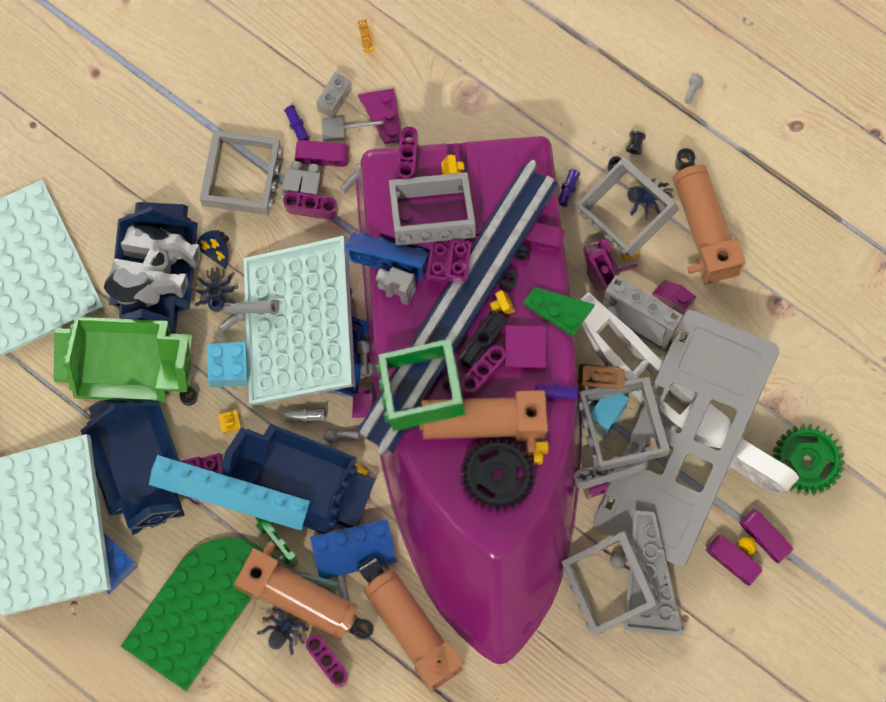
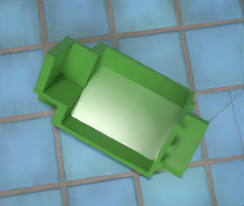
[53,317,193,403]

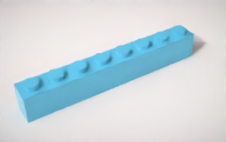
[149,455,310,530]

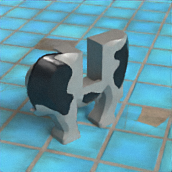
[104,224,201,307]

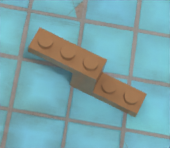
[578,364,626,389]

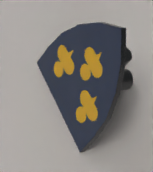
[197,230,229,269]

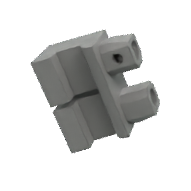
[282,161,321,196]
[376,267,416,306]

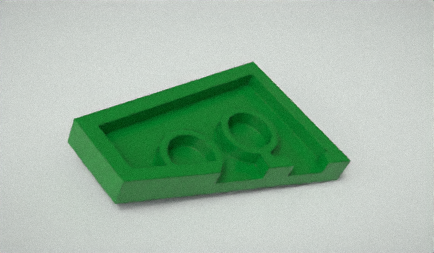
[523,287,595,338]
[255,517,298,568]

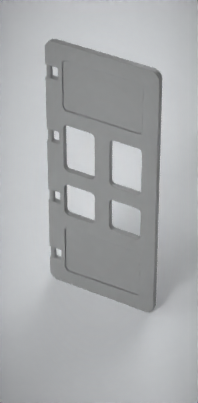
[594,310,780,566]

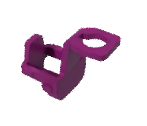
[583,238,638,273]

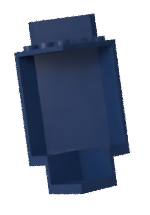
[109,202,198,333]
[80,400,185,535]
[222,424,376,534]

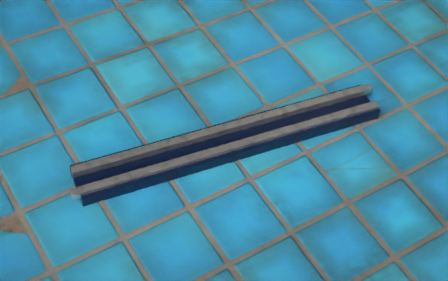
[357,160,559,455]

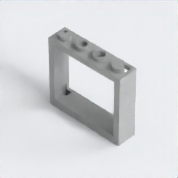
[200,130,283,215]
[576,157,680,258]
[389,172,476,245]
[602,275,683,351]
[578,376,670,471]
[562,531,662,635]

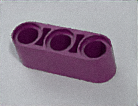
[397,126,418,179]
[294,140,350,167]
[283,192,338,220]
[523,223,565,252]
[461,346,506,398]
[739,509,793,564]
[705,534,763,586]
[306,635,348,688]

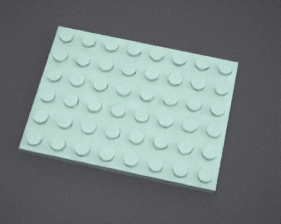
[0,180,104,357]
[243,236,355,406]
[0,434,111,616]

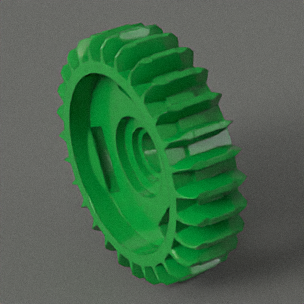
[772,424,845,496]

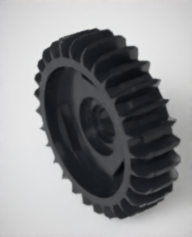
[460,437,536,513]

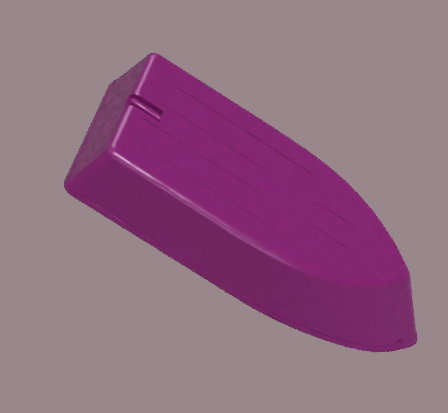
[356,136,582,664]

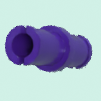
[284,105,309,141]
[558,169,580,207]
[535,384,577,400]

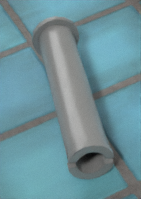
[223,299,279,315]

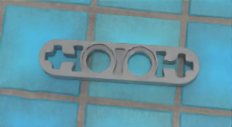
[574,452,648,489]

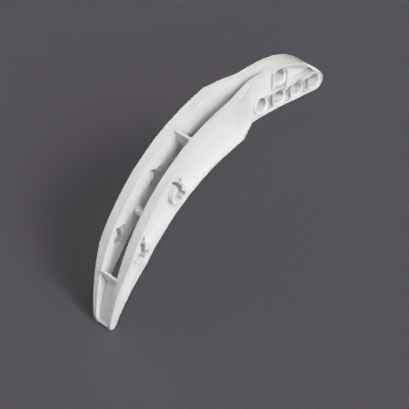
[581,293,799,494]

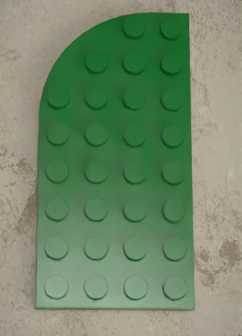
[121,538,278,692]

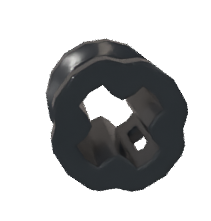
[626,131,646,155]

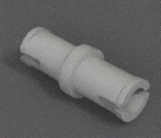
[285,407,325,423]

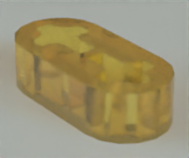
[357,19,373,53]

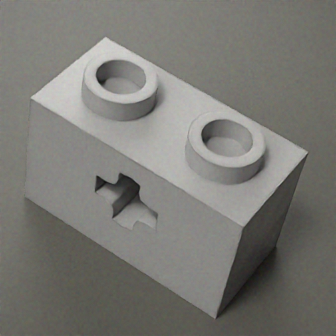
[316,72,352,118]

